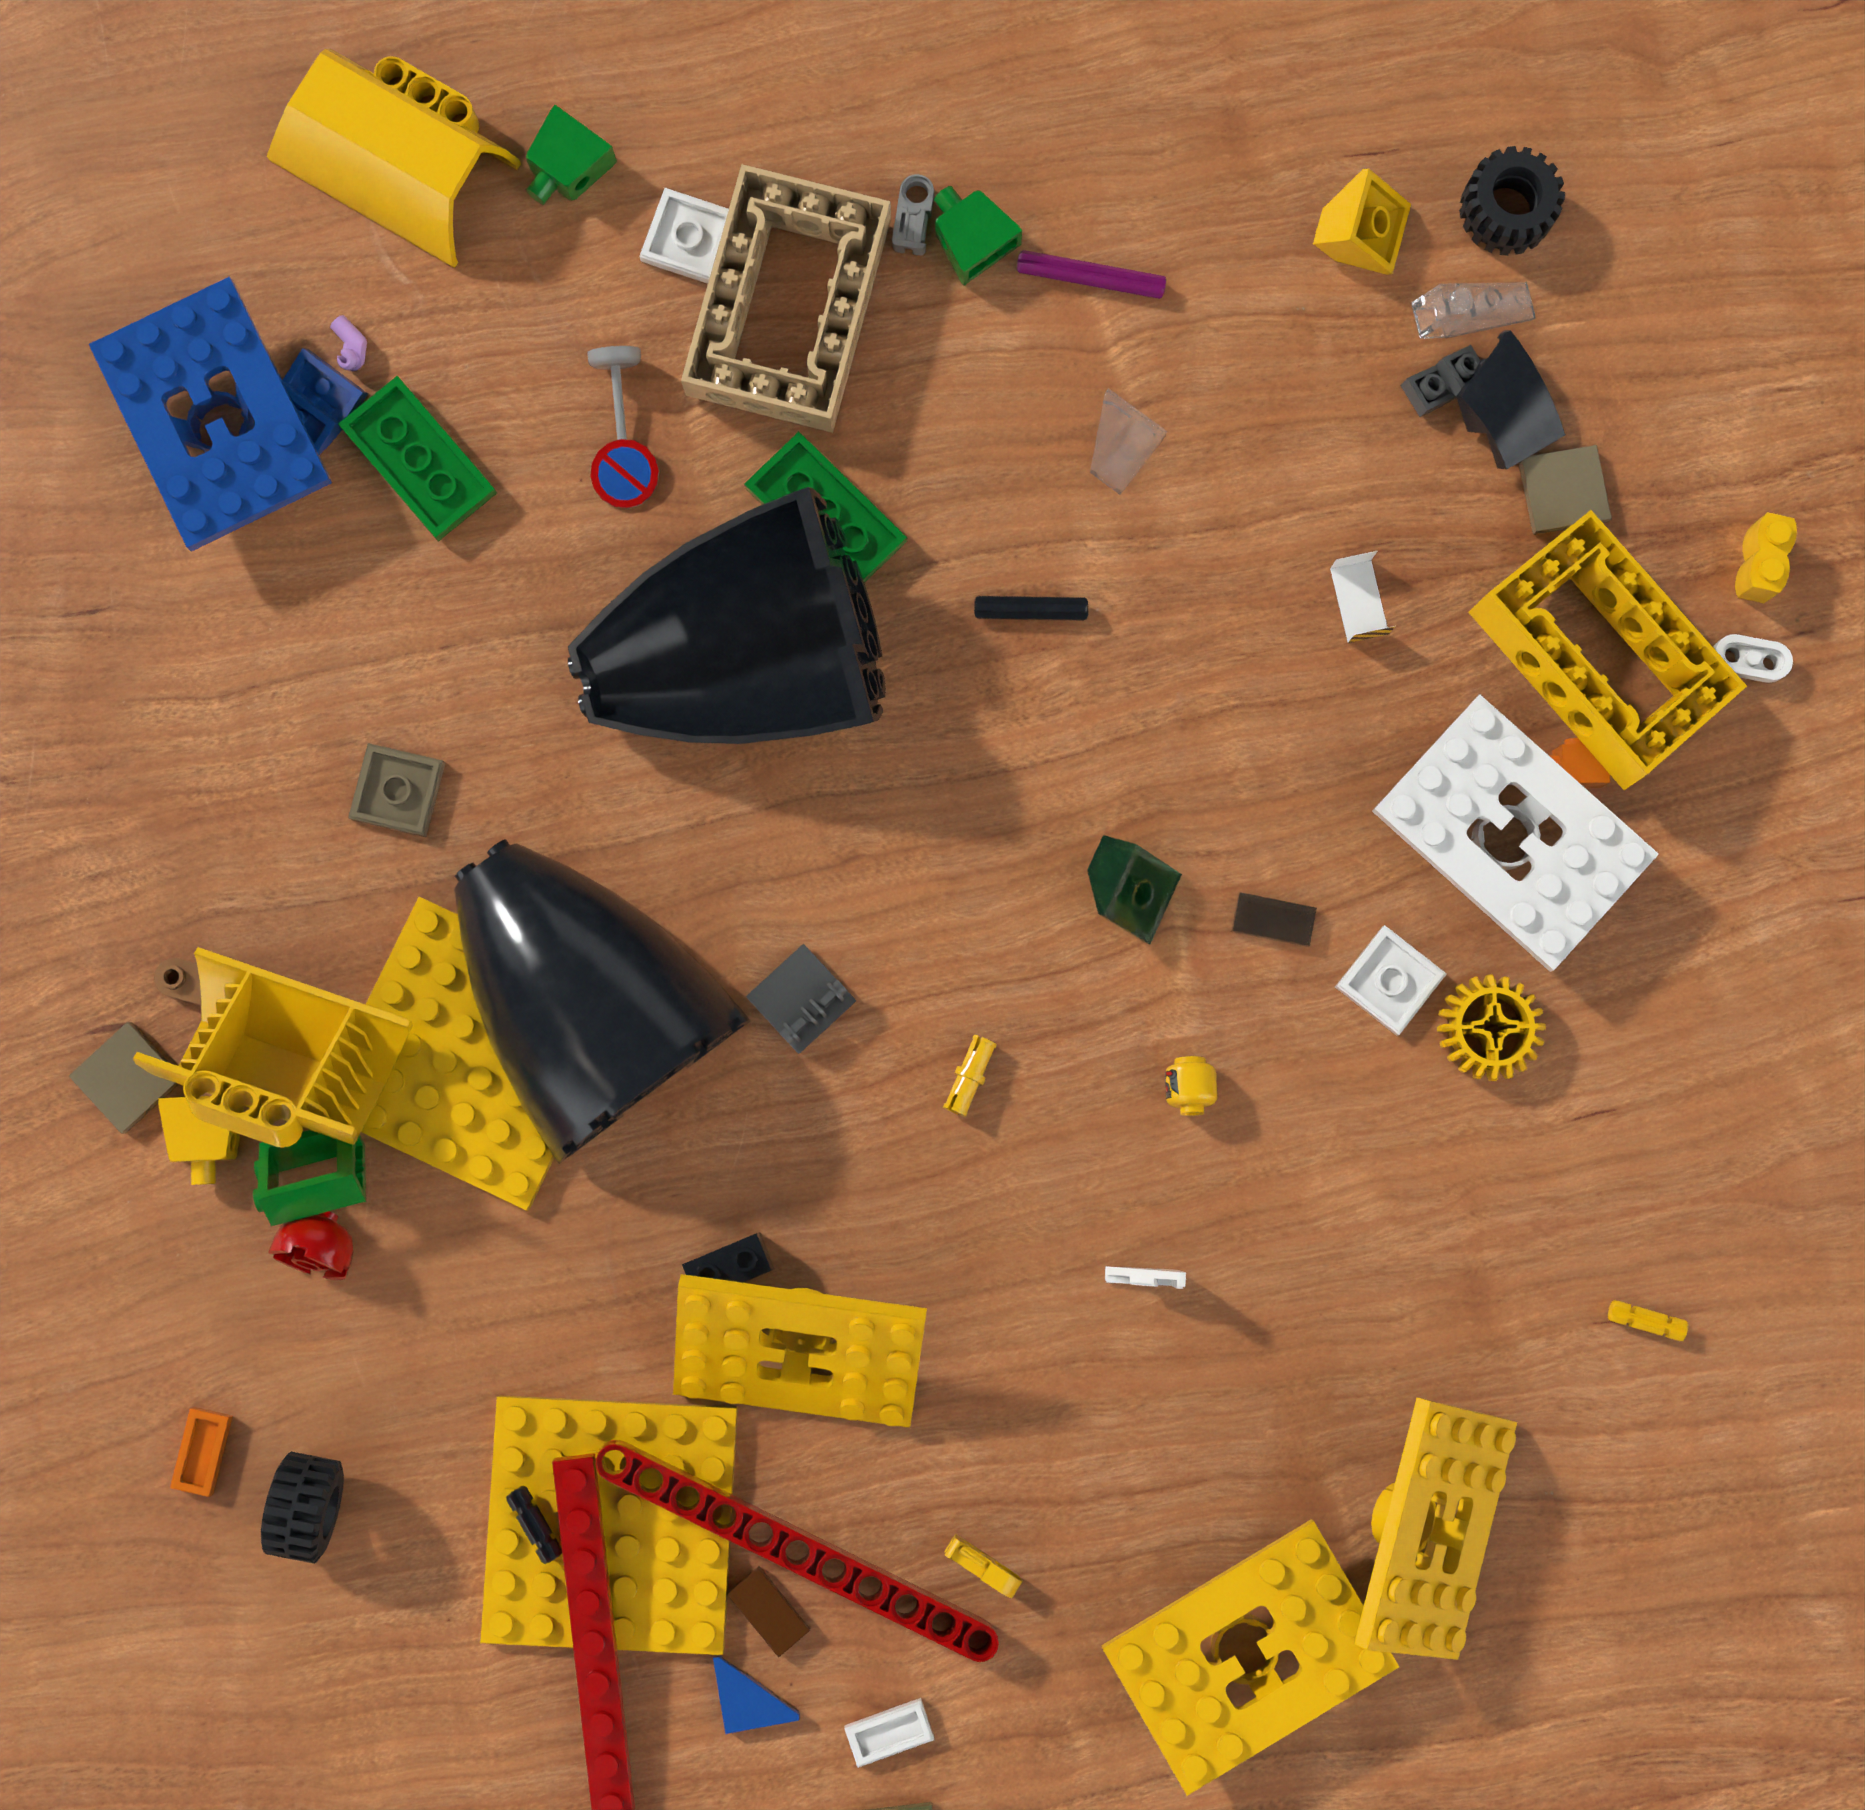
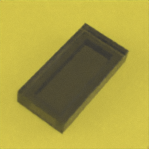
[1231,892,1317,947]

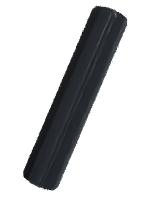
[974,596,1088,621]

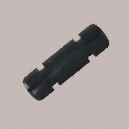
[506,1486,562,1564]

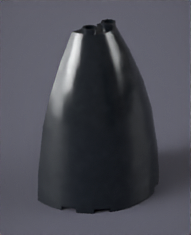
[568,487,886,744]
[454,839,750,1164]

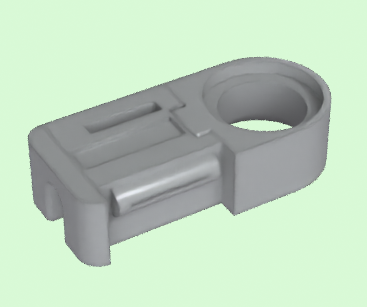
[892,174,934,256]

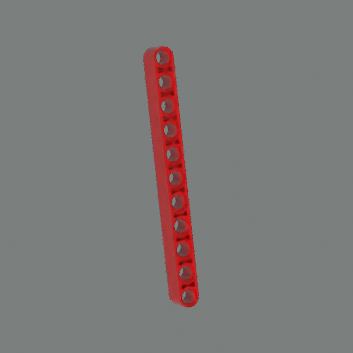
[595,1440,999,1662]

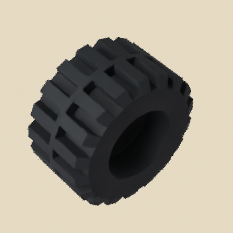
[1459,146,1565,256]
[261,1451,344,1564]

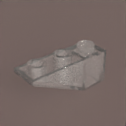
[1411,282,1536,339]

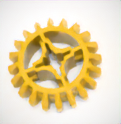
[1437,974,1546,1081]

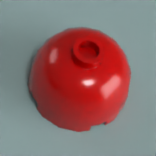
[269,1211,354,1280]

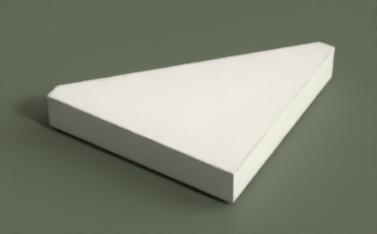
[1105,1266,1186,1289]

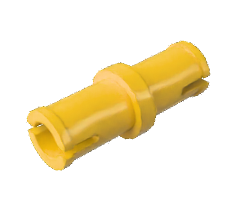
[943,1035,997,1117]

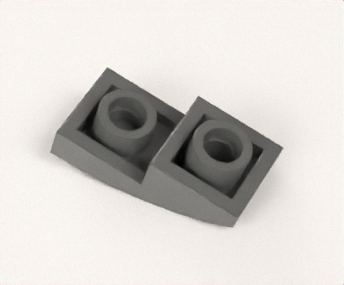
[1400,345,1481,417]

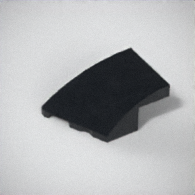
[1456,330,1565,470]

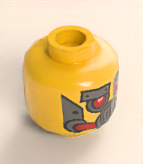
[1165,1056,1217,1116]

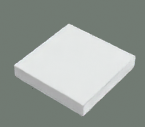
[639,188,729,284]
[1335,925,1447,1036]

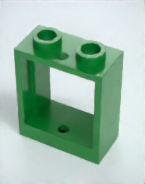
[253,1130,366,1226]

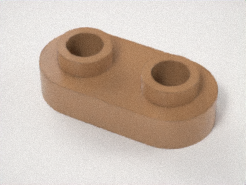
[154,958,201,1005]

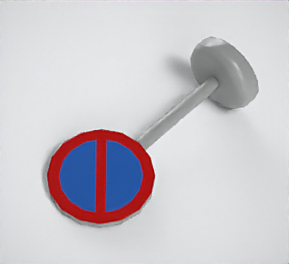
[587,346,659,509]

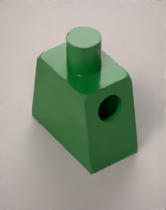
[526,105,617,205]
[934,186,1023,286]

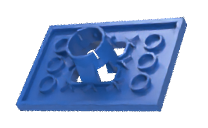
[89,276,332,552]

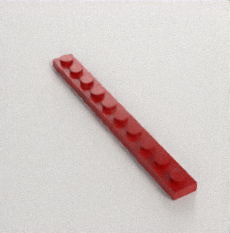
[552,1453,635,1810]

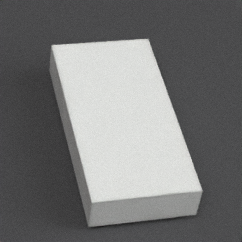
[844,1698,934,1768]

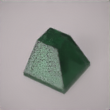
[1087,835,1182,944]

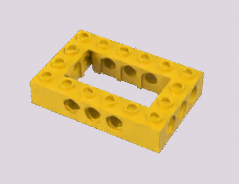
[1468,510,1747,790]

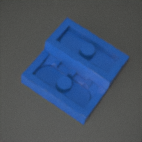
[282,348,368,455]

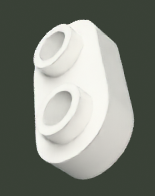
[1713,634,1793,683]

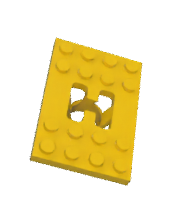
[673,1274,927,1428]
[1354,1397,1517,1660]
[1101,1519,1399,1796]

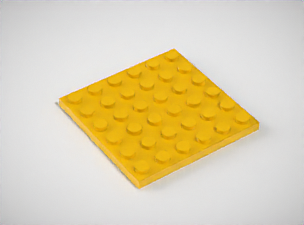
[362,897,554,1211]
[480,1395,738,1655]

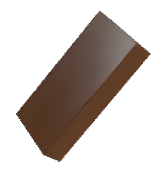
[727,1566,810,1658]

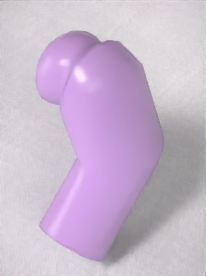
[330,315,367,371]

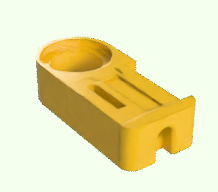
[944,1534,1023,1598]

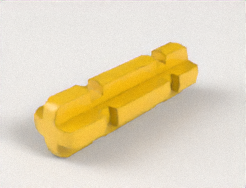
[1608,1300,1688,1341]

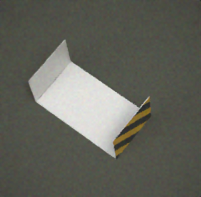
[1330,551,1396,643]

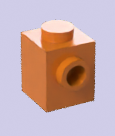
[1549,738,1610,788]

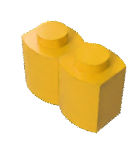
[1735,512,1797,603]

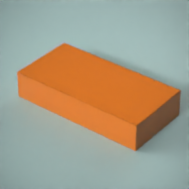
[170,1407,233,1497]

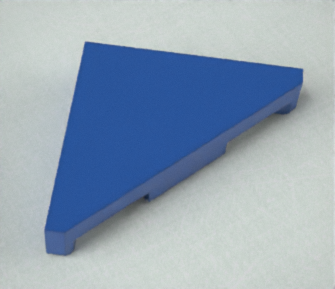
[713,1655,800,1734]

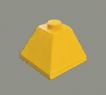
[1313,168,1411,275]

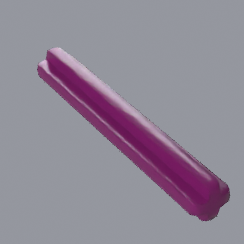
[1017,250,1166,299]

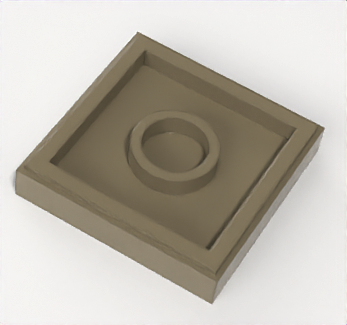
[1519,445,1612,535]
[348,743,445,837]
[69,1022,179,1134]

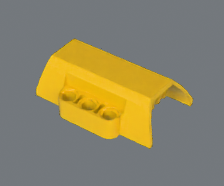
[267,49,521,268]
[133,947,413,1148]

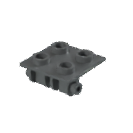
[746,943,856,1054]

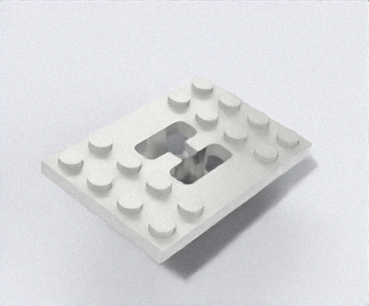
[1372,694,1659,972]

